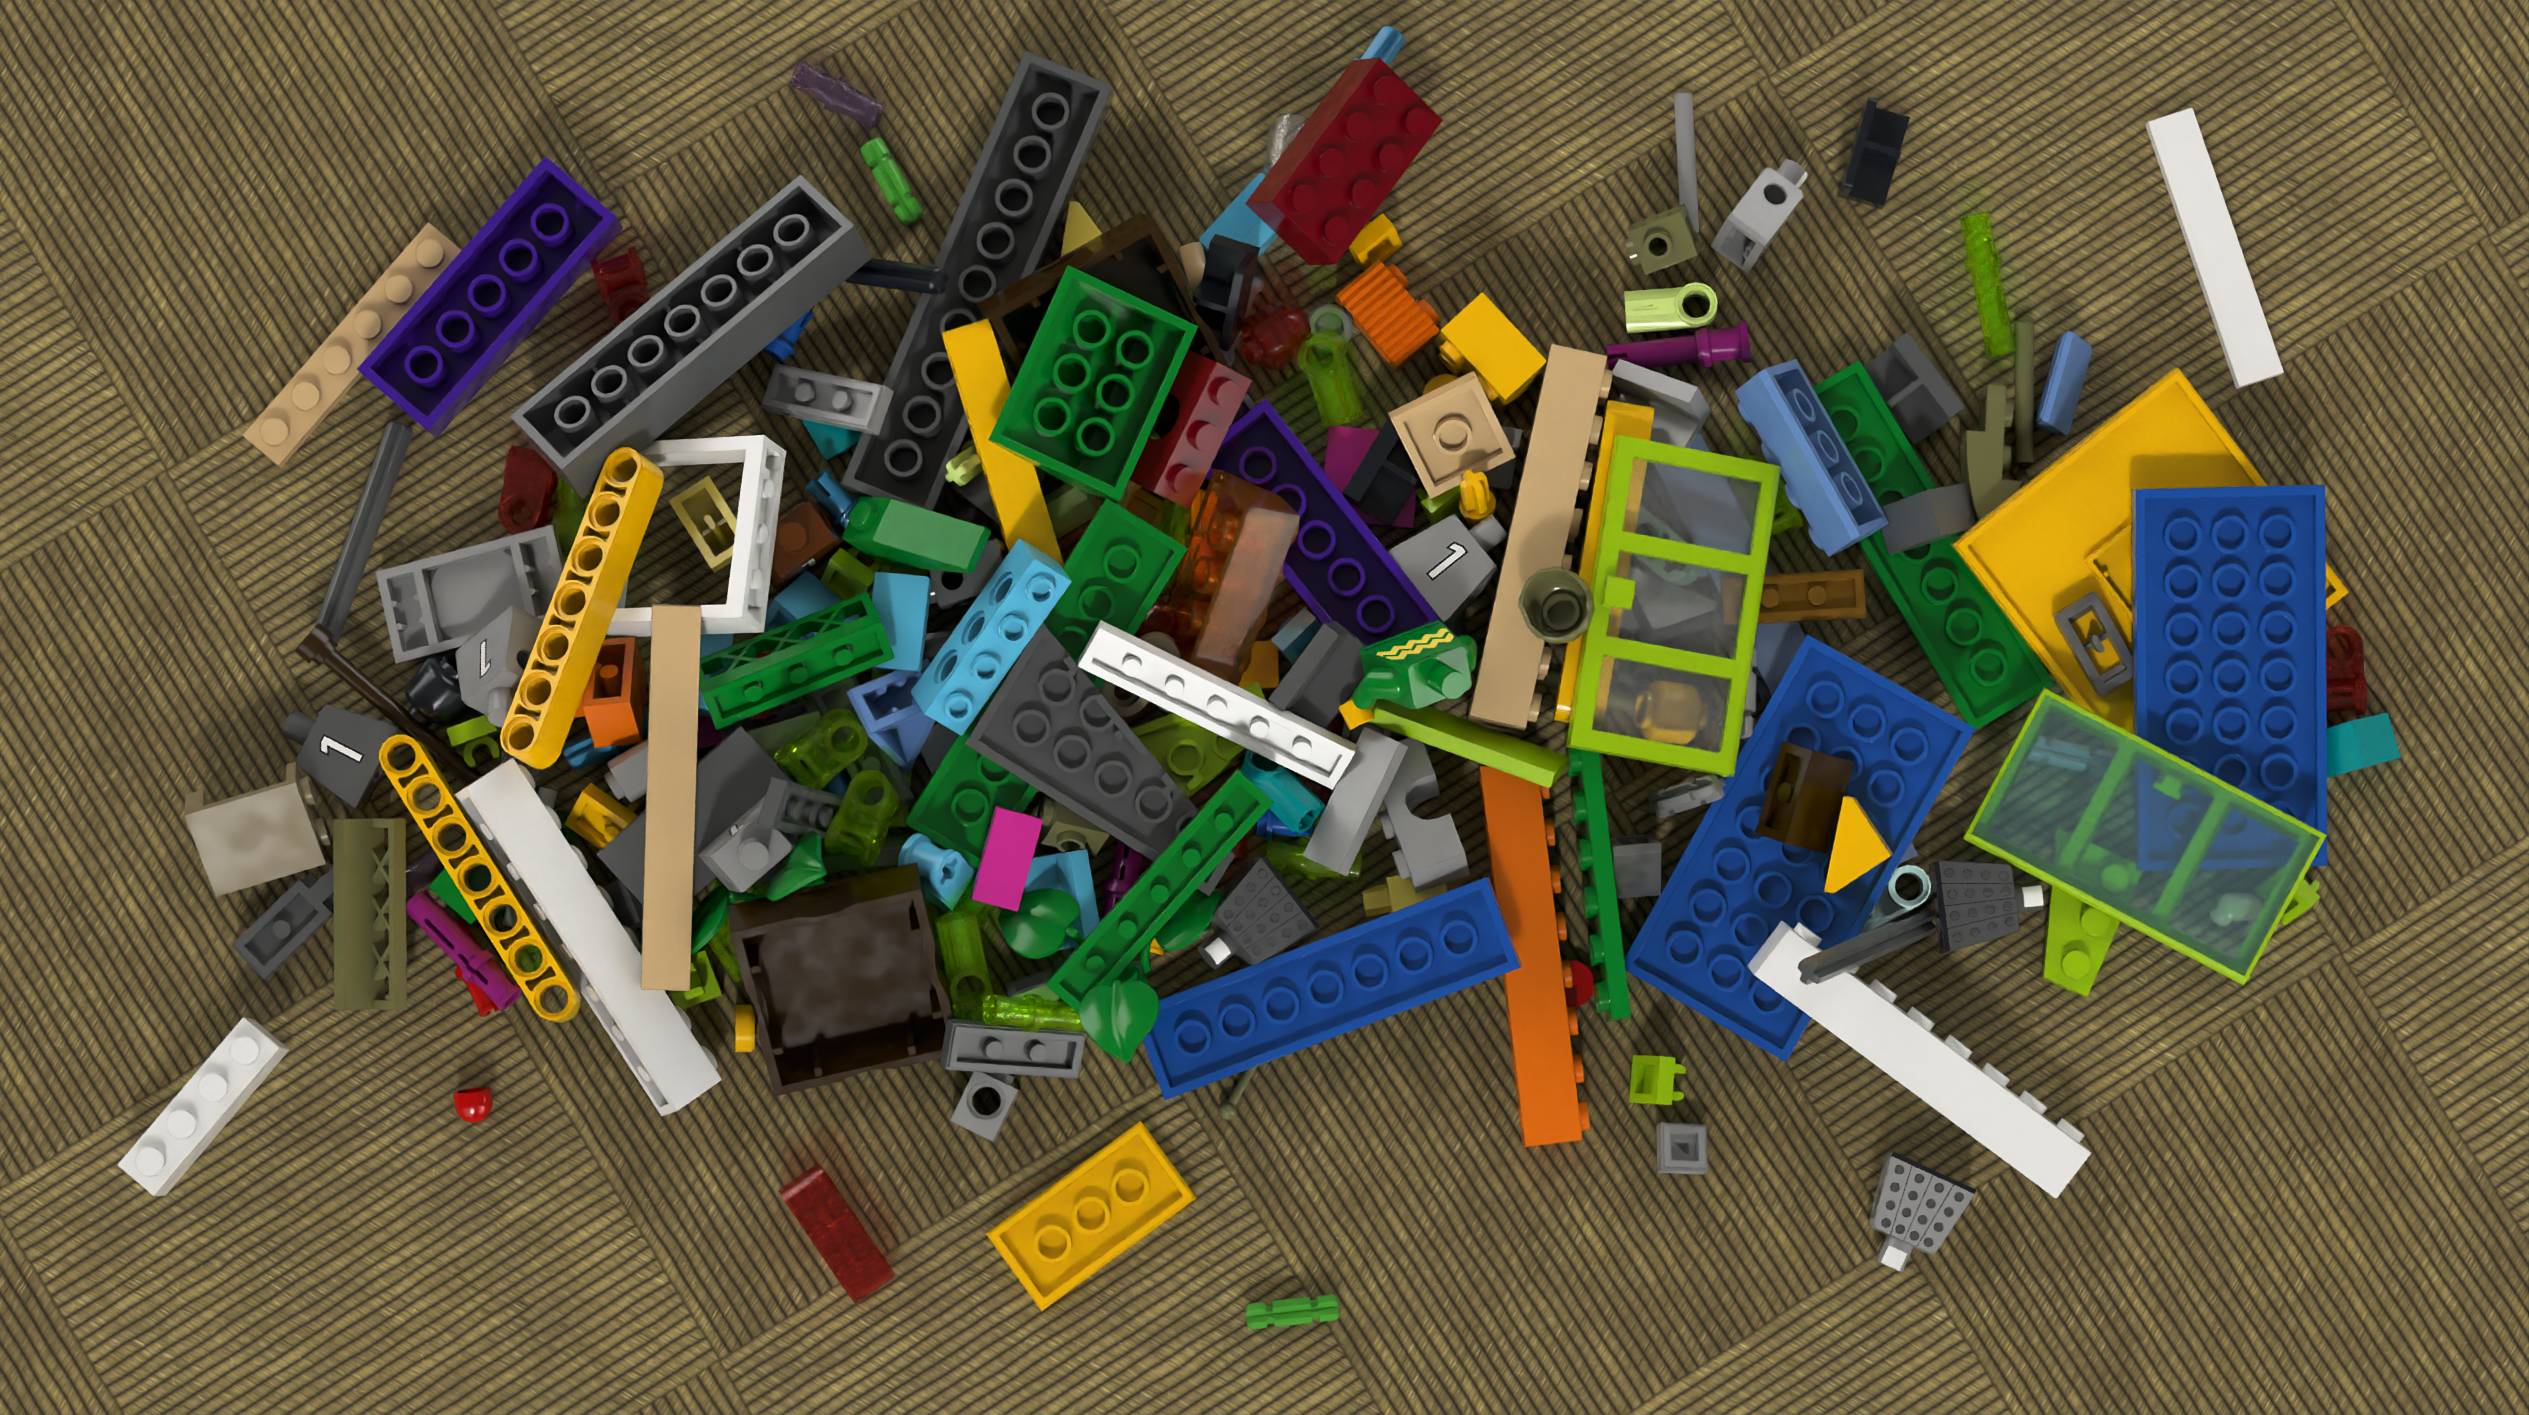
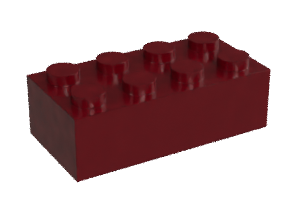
[1245,57,1443,265]

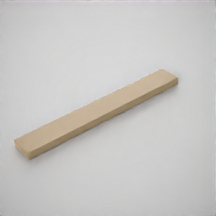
[641,604,701,991]

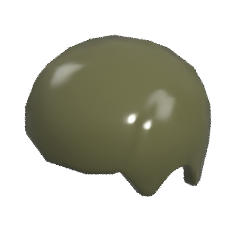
[1518,566,1595,644]

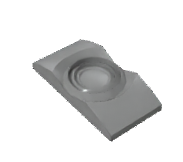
[375,525,565,664]

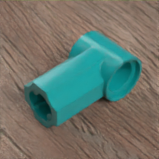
[1241,749,1325,835]

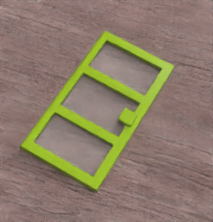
[1566,434,1781,777]

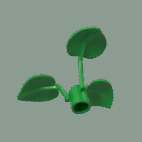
[691,782,827,956]
[997,888,1220,1063]

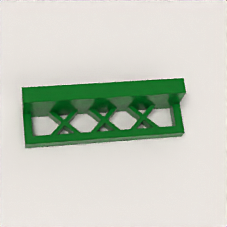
[699,591,895,730]

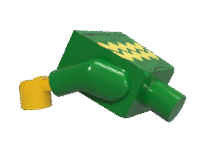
[1339,620,1477,730]

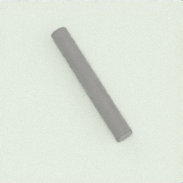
[1674,93,1699,234]

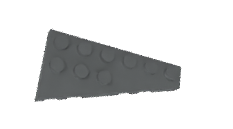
[965,623,1235,896]

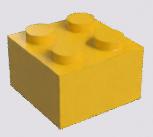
[1437,292,1547,414]

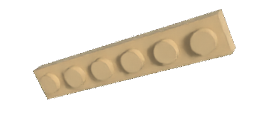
[242,222,462,468]

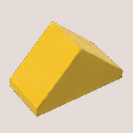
[1824,796,1893,893]

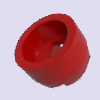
[453,1087,493,1123]

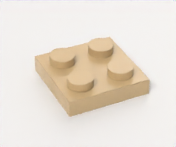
[1388,371,1516,499]

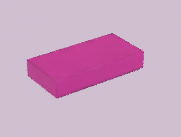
[970,806,1043,912]

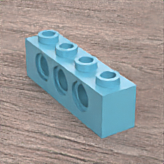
[911,538,1072,736]

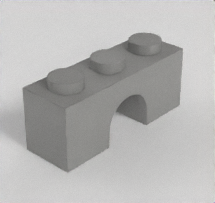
[1377,738,1470,893]

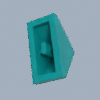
[2327,712,2401,778]

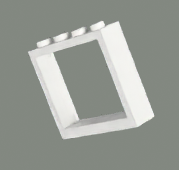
[597,435,786,638]

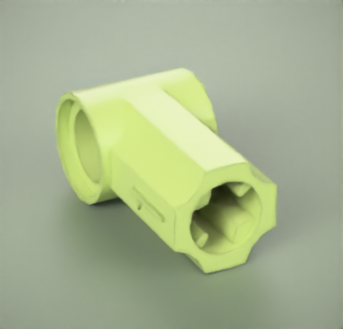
[1624,282,1718,334]

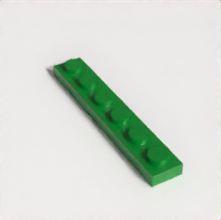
[1046,768,1274,1014]

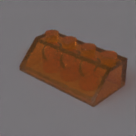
[1156,469,1300,686]

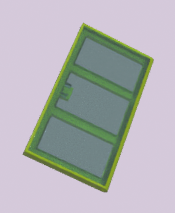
[1962,687,2327,985]

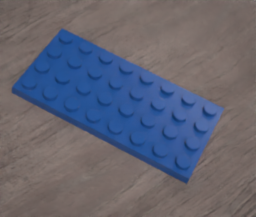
[2132,485,2327,871]
[1624,634,1976,1062]

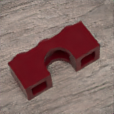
[1129,350,1252,510]

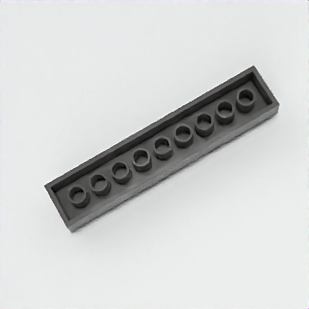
[841,50,1114,513]

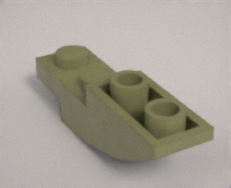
[1959,385,2021,521]

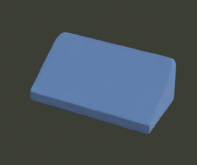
[2034,331,2092,436]

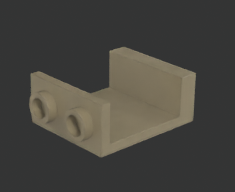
[184,762,332,897]

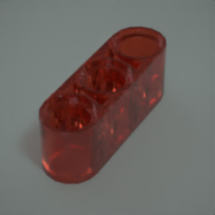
[779,1163,896,1304]

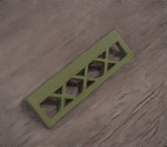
[333,818,407,1011]

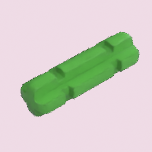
[860,137,923,226]
[1245,1294,1339,1329]

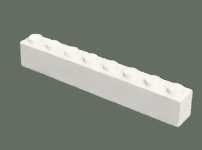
[453,758,722,1116]
[1747,921,2091,1198]

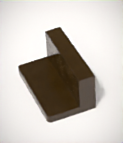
[1755,741,1854,853]

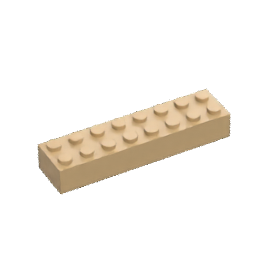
[1467,344,1613,736]

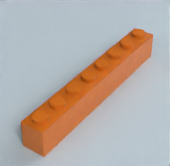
[1478,766,1590,1147]

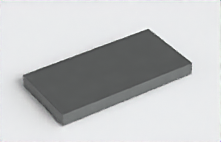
[597,724,792,904]

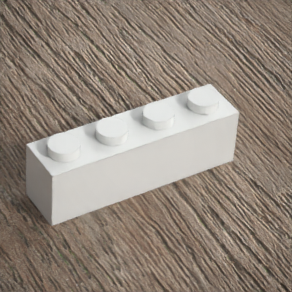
[118,1017,290,1196]

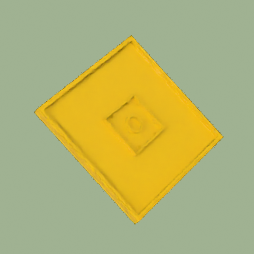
[1950,368,2349,755]

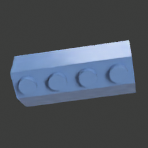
[1735,359,1890,557]

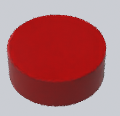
[1564,960,1595,1008]

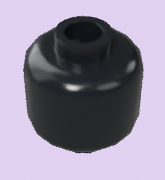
[404,655,468,727]

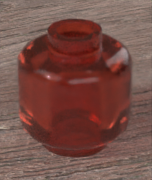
[1239,301,1311,371]

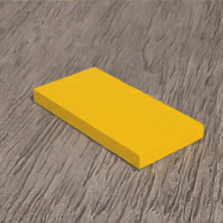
[986,1121,1196,1311]

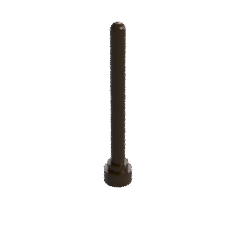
[294,623,483,786]

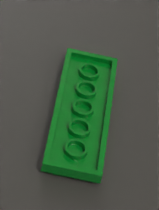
[1565,747,1631,1022]

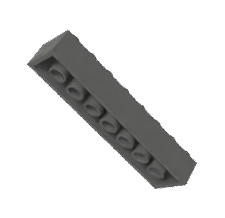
[510,174,873,500]

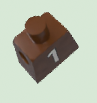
[770,501,849,593]

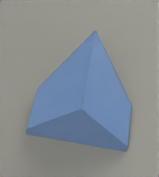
[847,658,936,775]

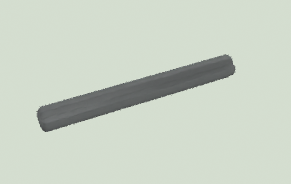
[314,422,413,644]
[1797,910,1936,985]

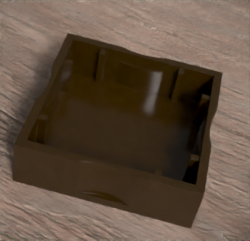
[976,212,1231,429]
[728,862,956,1096]

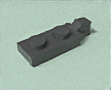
[232,866,334,980]

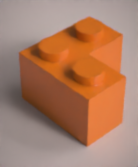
[546,636,647,748]

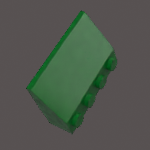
[988,265,1198,503]

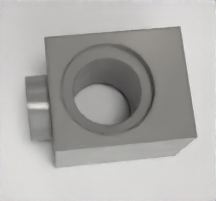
[950,1072,1020,1142]

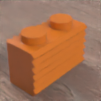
[1335,259,1440,372]

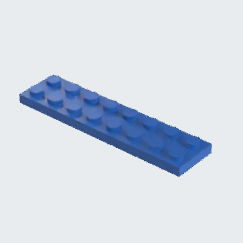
[1143,877,1522,1100]

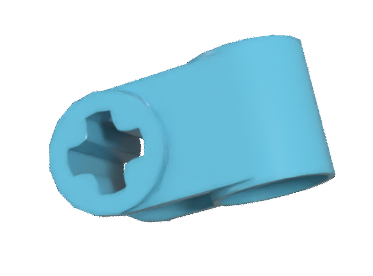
[898,833,977,912]

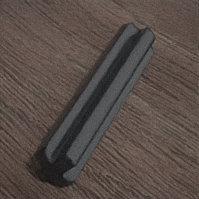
[845,258,949,295]

